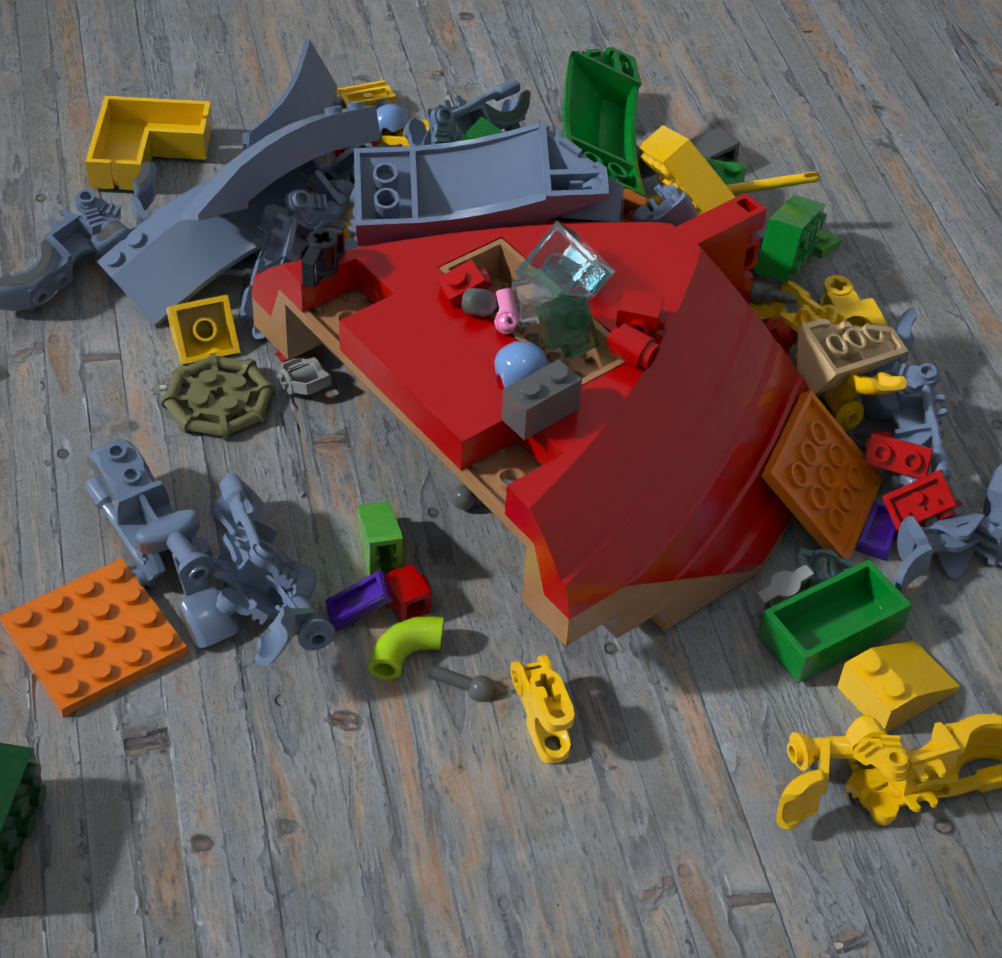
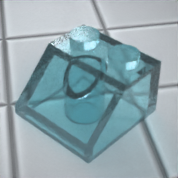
[515,221,616,313]

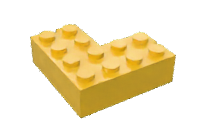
[85,96,213,191]
[638,125,735,216]

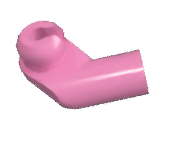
[494,288,519,334]

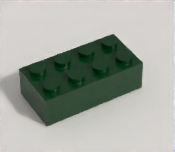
[0,743,46,905]

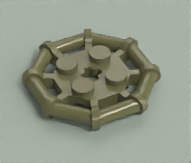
[161,353,276,439]

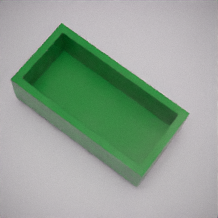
[754,195,827,283]
[757,559,912,683]

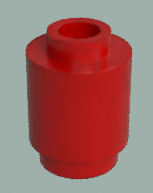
[606,323,660,370]

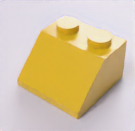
[166,294,241,365]

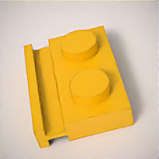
[338,80,397,109]

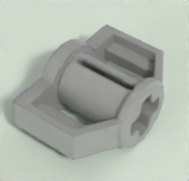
[279,354,332,395]
[756,564,814,615]

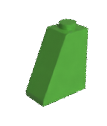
[357,501,403,576]

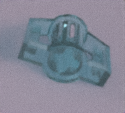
[795,547,854,587]

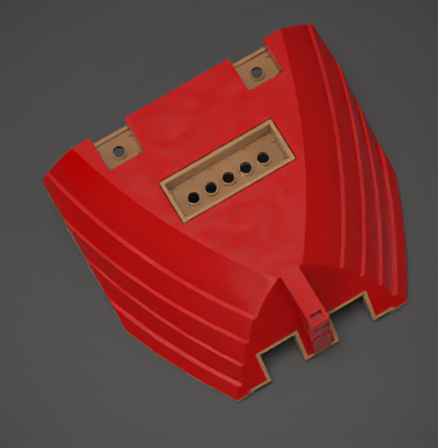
[252,192,810,646]

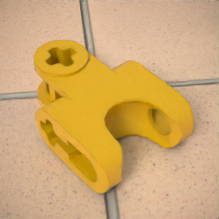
[819,275,888,327]
[510,654,575,764]

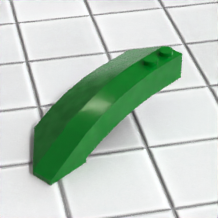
[562,47,645,197]

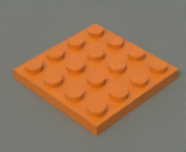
[761,390,884,566]
[0,558,188,718]

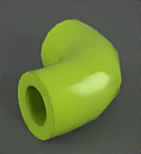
[368,616,445,680]

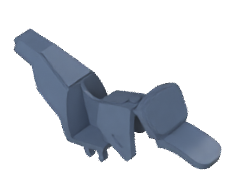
[895,463,1002,594]

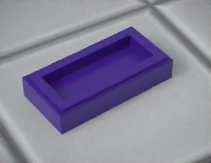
[856,500,897,561]
[325,570,393,631]

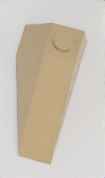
[797,319,909,395]

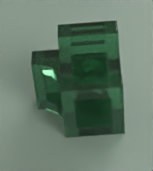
[536,294,600,359]

